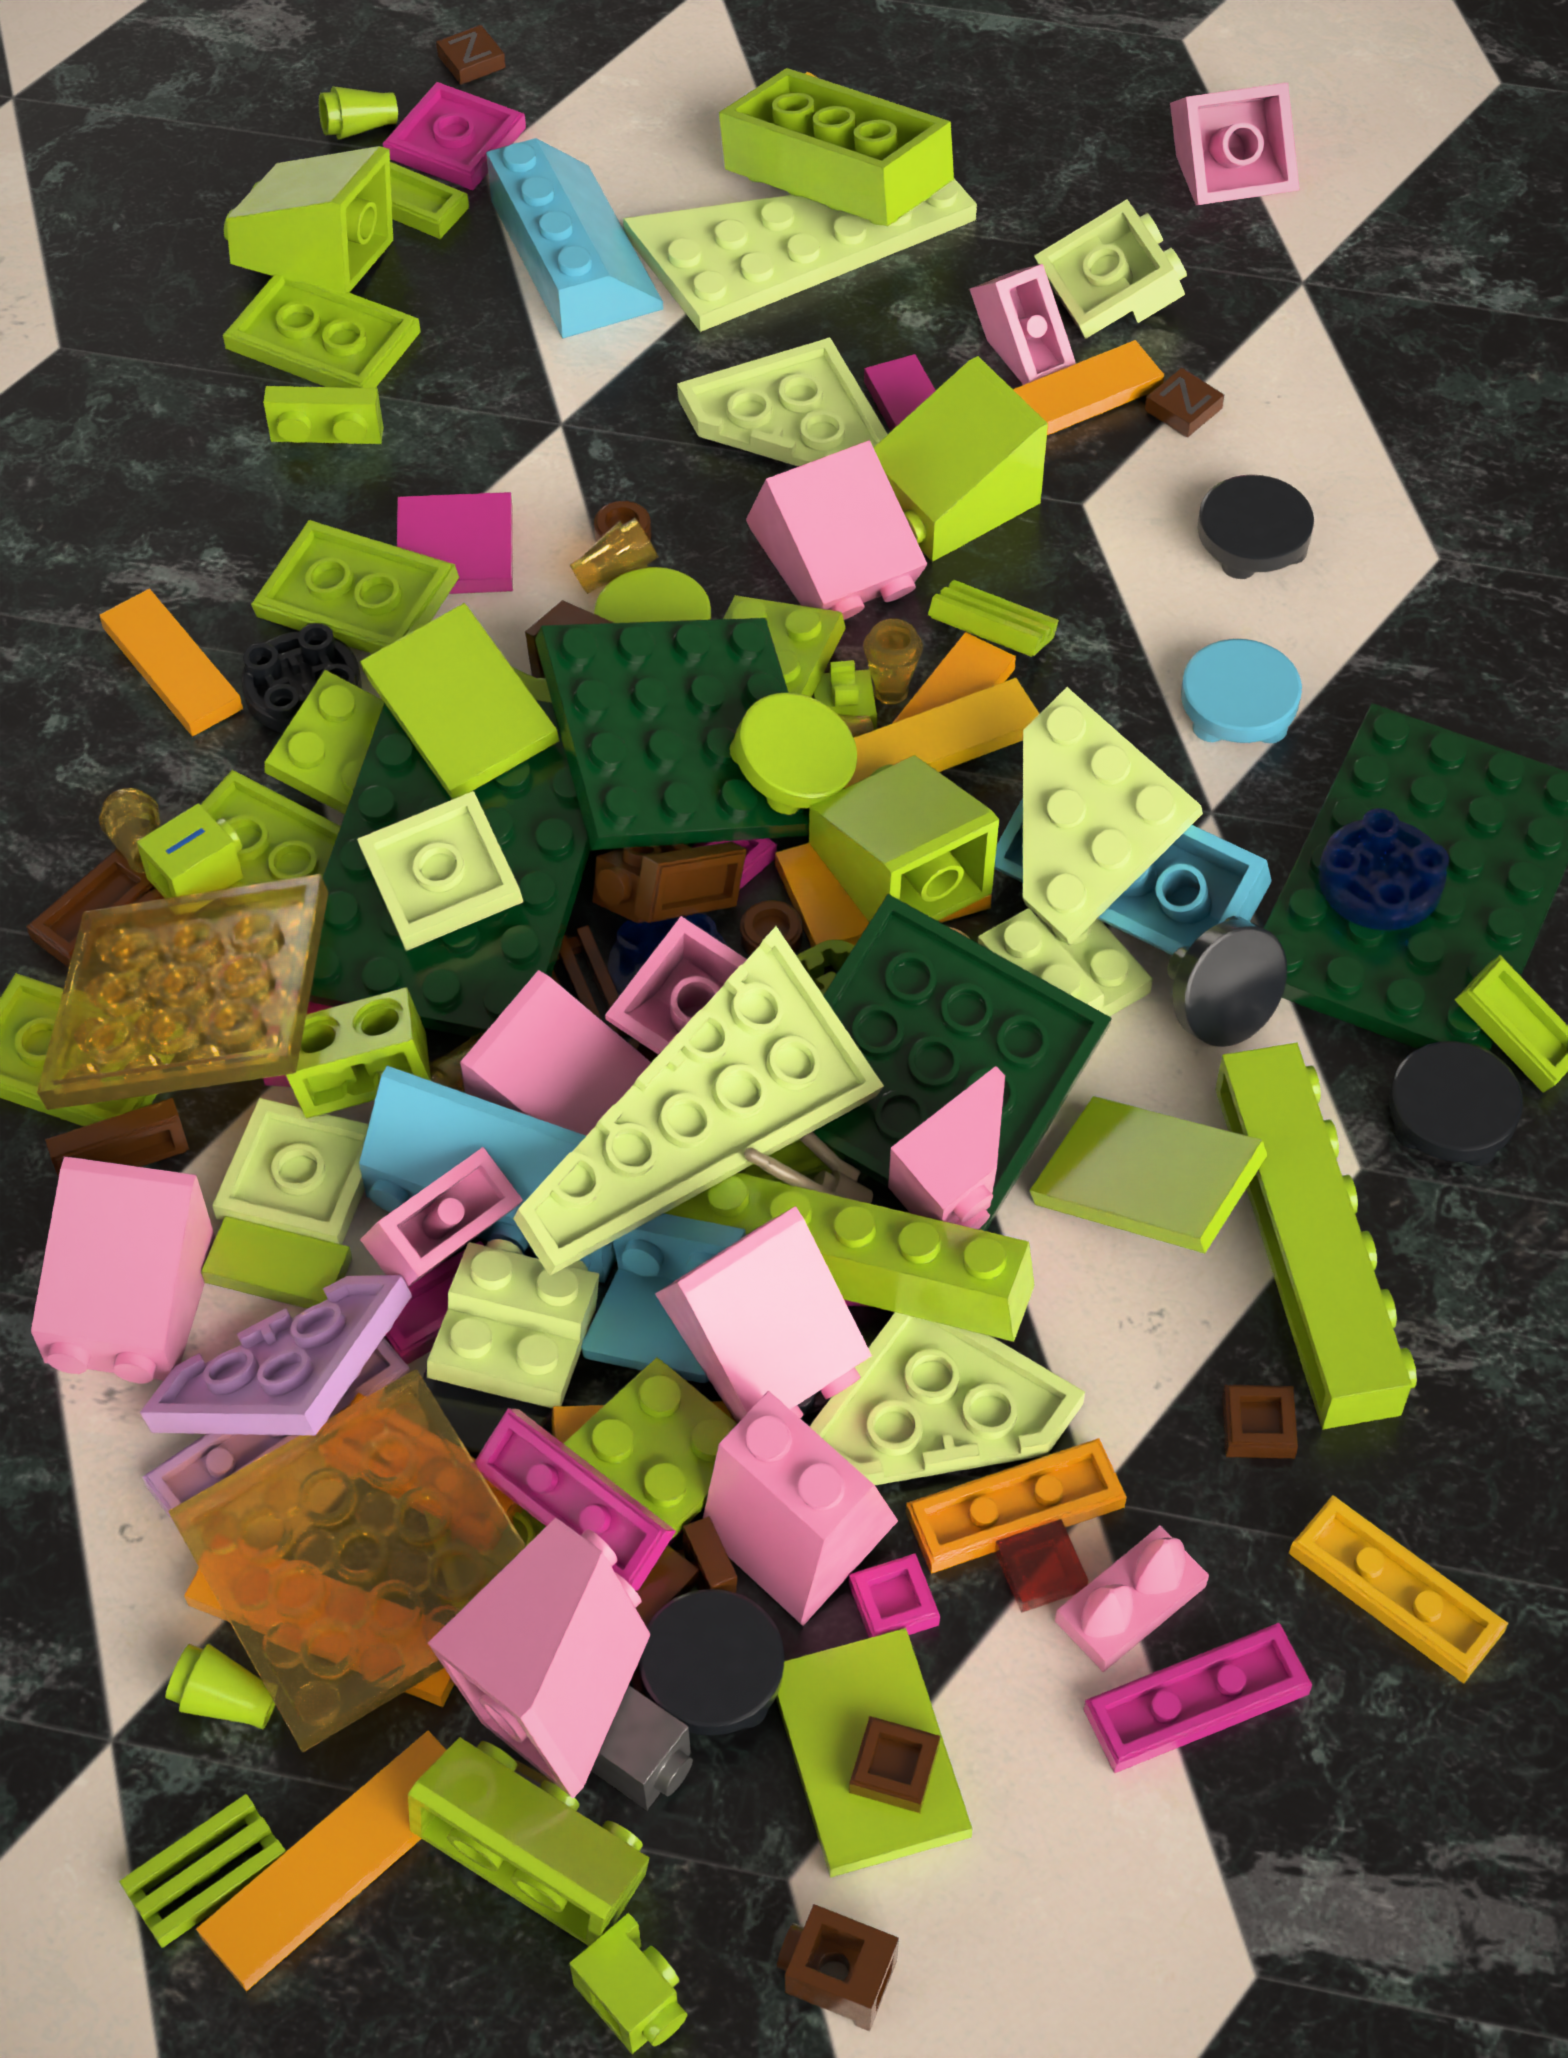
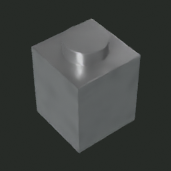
[591,1685,693,1810]

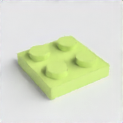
[357,791,524,951]
[212,1098,369,1245]

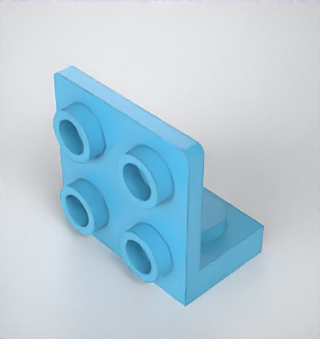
[581,1213,746,1383]

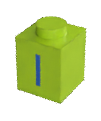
[137,803,243,917]

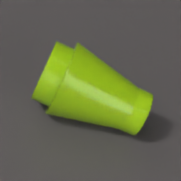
[319,86,398,140]
[165,1644,280,1730]

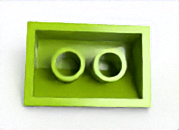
[408,1737,649,1946]

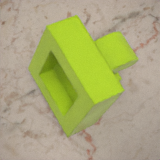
[812,660,877,732]

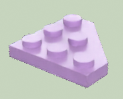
[140,1275,412,1436]

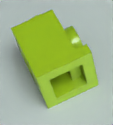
[569,1912,687,2054]

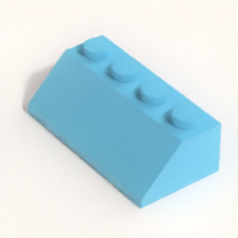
[486,138,663,339]
[994,798,1272,955]
[359,1066,617,1283]

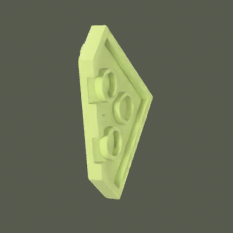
[677,337,888,466]
[1023,687,1203,945]
[809,1312,1085,1485]

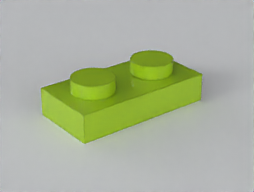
[263,386,384,444]

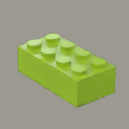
[719,68,954,227]

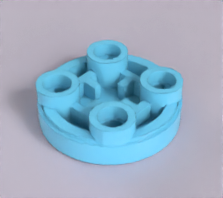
[1181,639,1302,744]

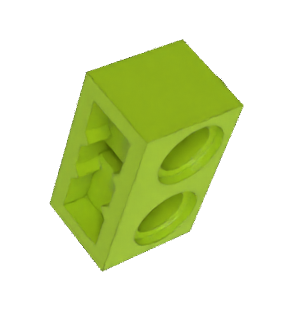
[282,987,431,1119]

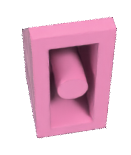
[970,264,1076,385]
[360,1147,523,1287]

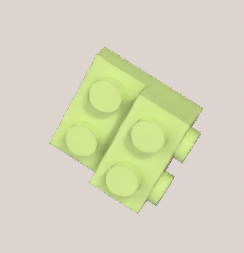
[1034,199,1187,339]
[978,908,1153,1016]
[427,1239,599,1409]

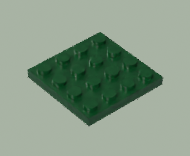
[535,618,810,850]
[813,894,1112,1231]

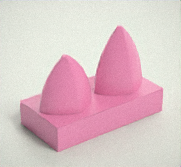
[1055,1526,1209,1672]

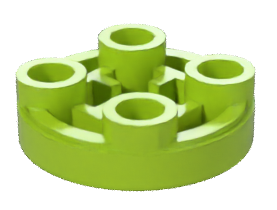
[594,567,711,623]
[729,693,857,815]

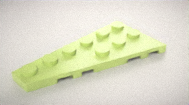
[623,178,977,332]
[513,926,884,1276]

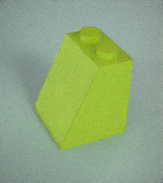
[224,146,393,294]
[873,356,1048,562]
[809,755,999,923]

